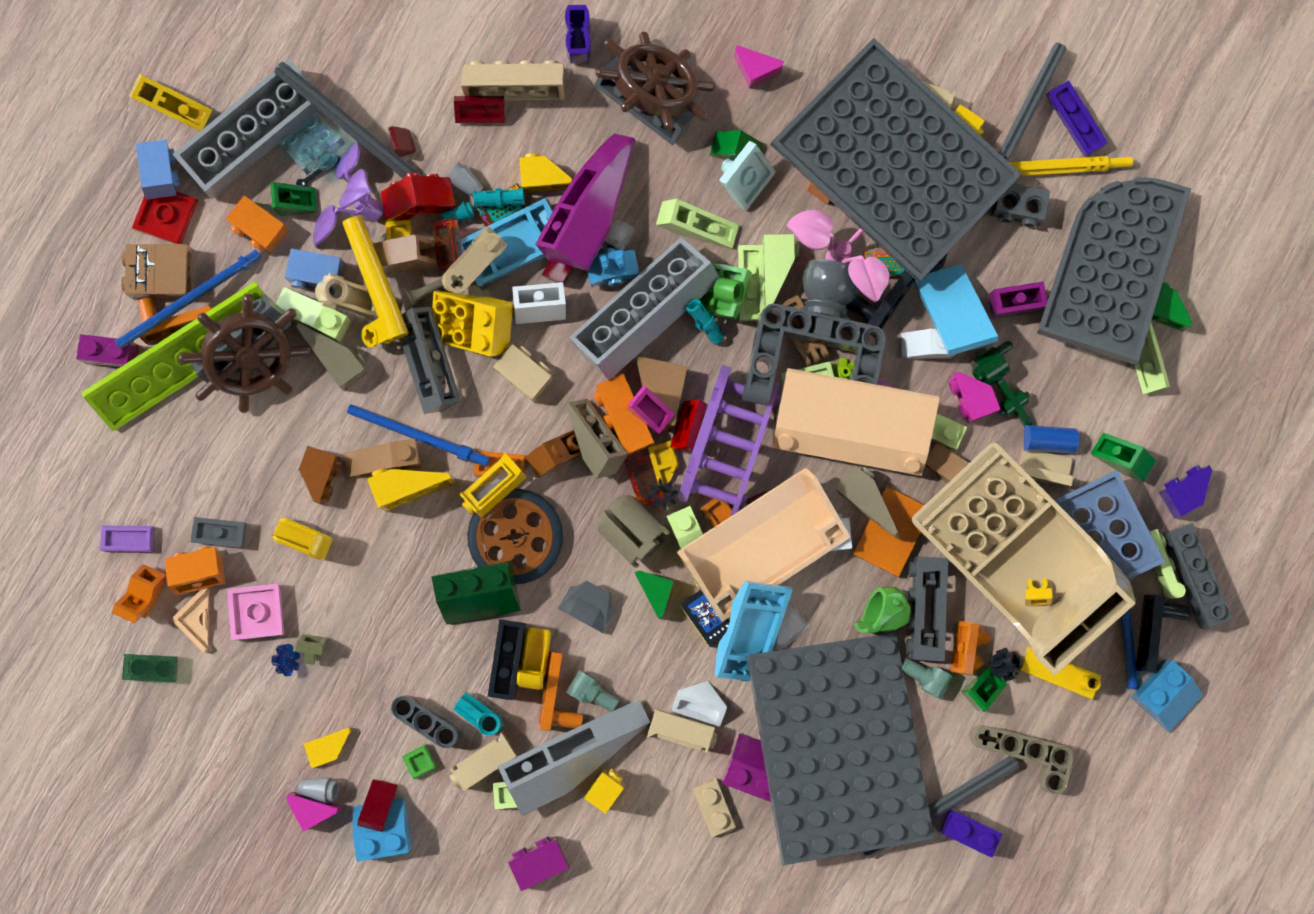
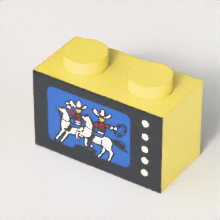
[679,589,730,646]

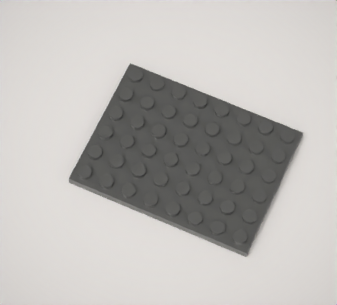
[770,38,1022,283]
[746,633,934,865]

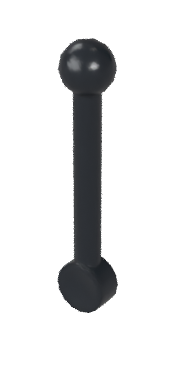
[296,155,340,186]

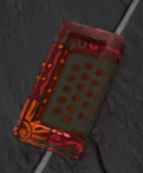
[432,218,462,272]
[625,453,663,507]

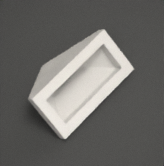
[671,681,727,727]

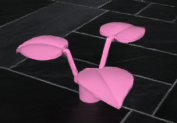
[786,210,889,302]

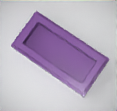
[100,525,155,552]

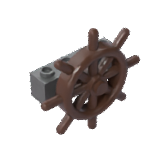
[594,31,715,146]
[178,294,312,413]

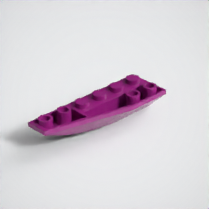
[535,133,636,271]

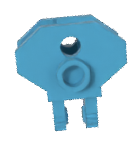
[588,248,640,287]

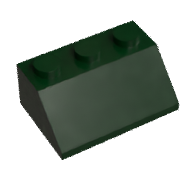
[431,560,521,625]

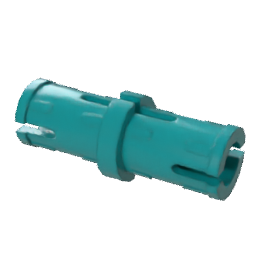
[473,188,525,208]
[686,299,725,344]

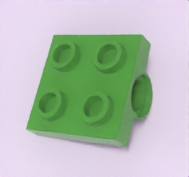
[699,263,752,320]

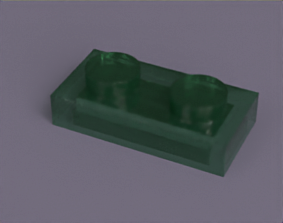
[122,654,178,682]

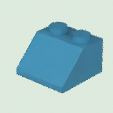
[1130,660,1203,732]
[353,798,412,862]

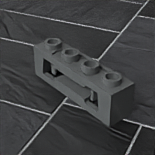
[400,306,461,414]
[1162,523,1233,629]
[906,556,948,661]

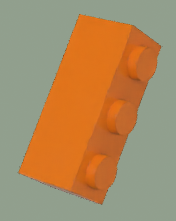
[593,373,654,457]

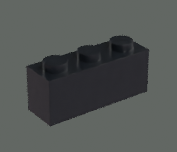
[487,619,527,701]

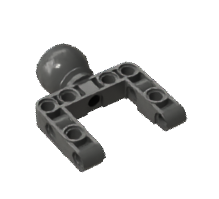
[742,259,886,406]

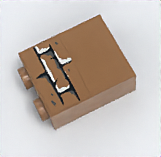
[121,244,193,299]

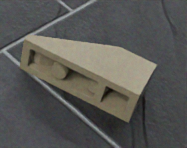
[296,323,368,391]
[567,399,628,479]
[835,465,900,540]

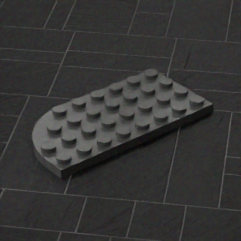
[1037,177,1191,365]

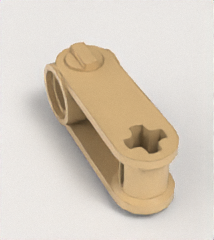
[442,226,507,293]
[315,273,378,320]

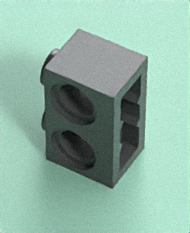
[991,184,1050,228]

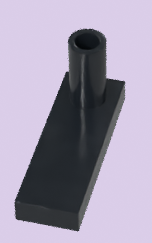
[847,270,916,329]
[1136,595,1190,673]

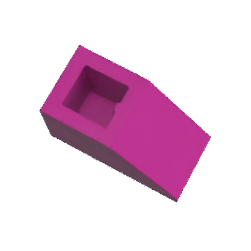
[948,371,1001,423]

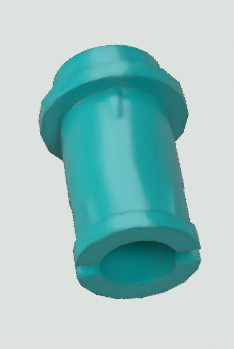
[441,202,475,227]

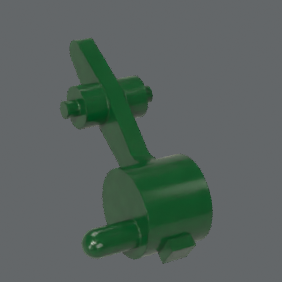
[971,341,1032,426]

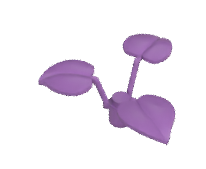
[313,141,384,249]

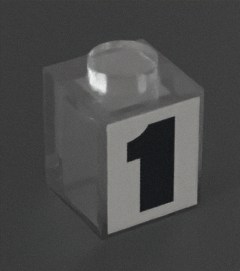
[602,218,635,251]

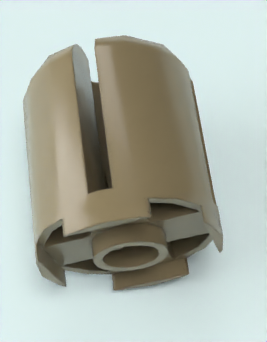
[597,495,670,568]

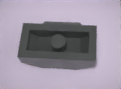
[558,580,615,633]

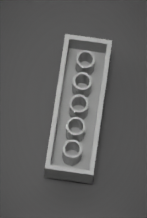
[173,58,319,199]
[569,237,720,381]

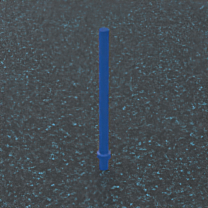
[114,249,261,349]

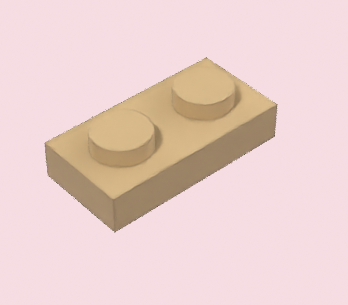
[692,778,736,837]

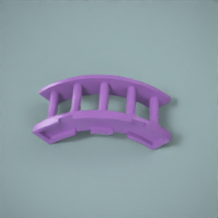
[677,365,781,517]

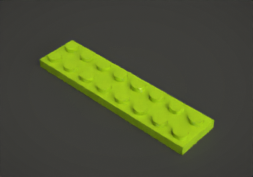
[81,281,265,431]

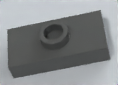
[190,517,247,548]

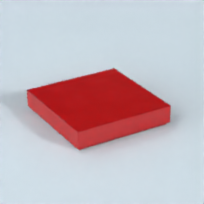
[132,191,198,244]

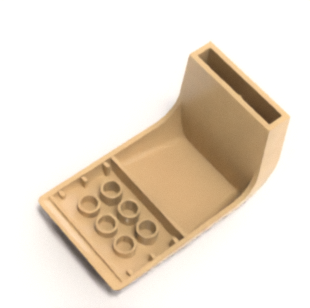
[912,443,1136,676]

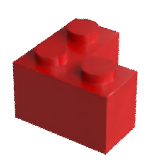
[380,173,456,221]

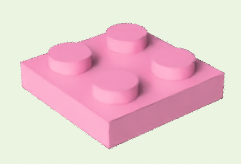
[227,584,285,640]

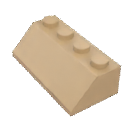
[461,60,565,101]

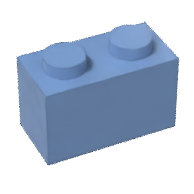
[136,139,180,200]
[285,248,345,294]

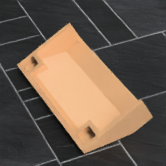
[771,368,940,476]
[677,468,851,622]

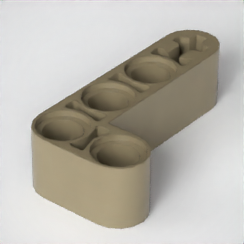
[970,725,1074,795]

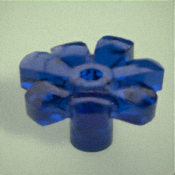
[271,644,300,677]

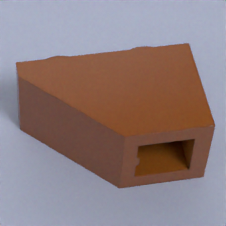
[526,430,582,478]
[299,445,342,505]

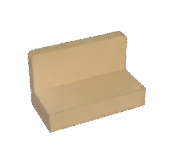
[1019,448,1074,488]

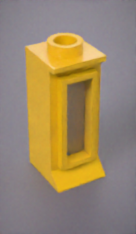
[460,453,527,518]

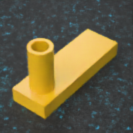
[1019,647,1101,700]

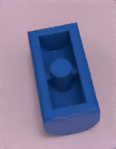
[1024,425,1079,454]

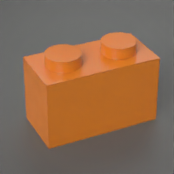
[226,195,289,254]
[164,546,226,596]

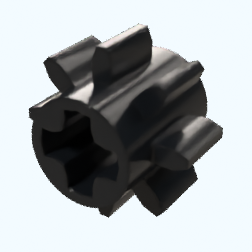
[647,478,678,511]
[990,648,1022,682]

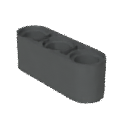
[391,695,460,748]

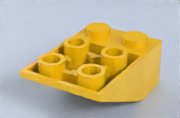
[430,291,513,357]

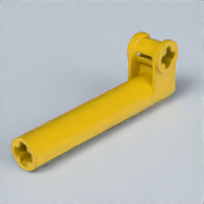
[342,215,409,348]

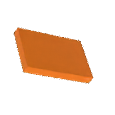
[852,486,924,577]

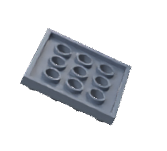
[1054,470,1165,579]

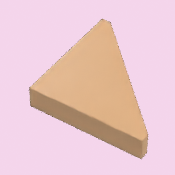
[171,588,210,653]

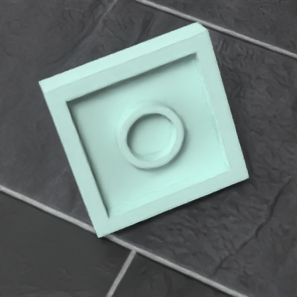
[719,141,776,211]

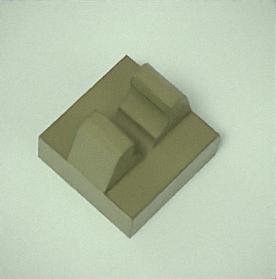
[296,634,328,665]

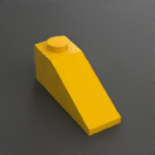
[129,74,212,131]

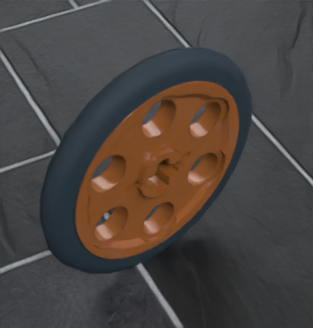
[467,488,563,584]

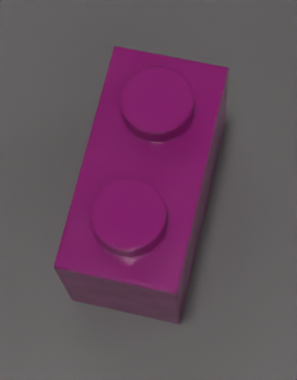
[988,281,1047,319]
[76,334,139,368]
[508,836,570,891]

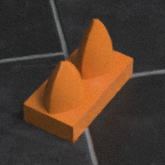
[950,621,993,675]

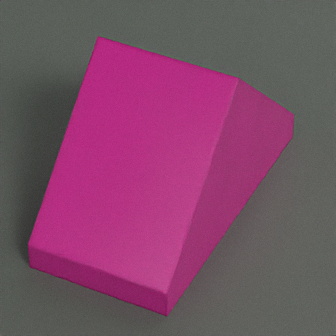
[734,45,784,88]
[628,385,675,434]
[286,792,342,832]

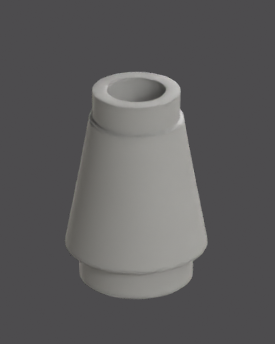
[447,163,484,197]
[298,777,339,804]

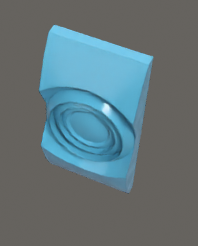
[455,198,552,287]
[715,581,793,681]

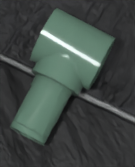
[901,658,954,700]
[566,670,619,712]

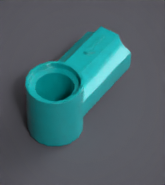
[453,692,504,736]

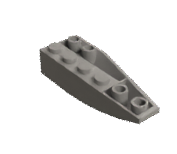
[498,700,651,816]

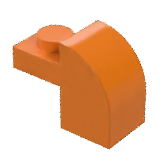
[112,564,166,623]

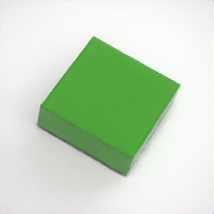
[402,744,437,780]

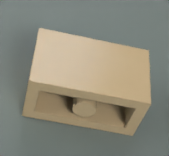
[493,344,553,403]

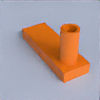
[138,297,212,345]
[537,651,583,731]

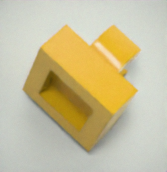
[1025,578,1052,606]

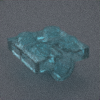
[279,111,346,175]

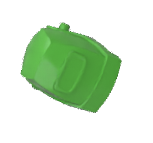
[854,586,910,633]

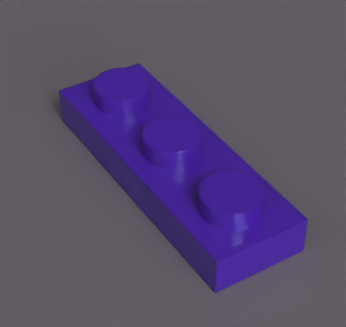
[1046,80,1108,157]

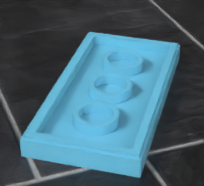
[914,264,998,356]

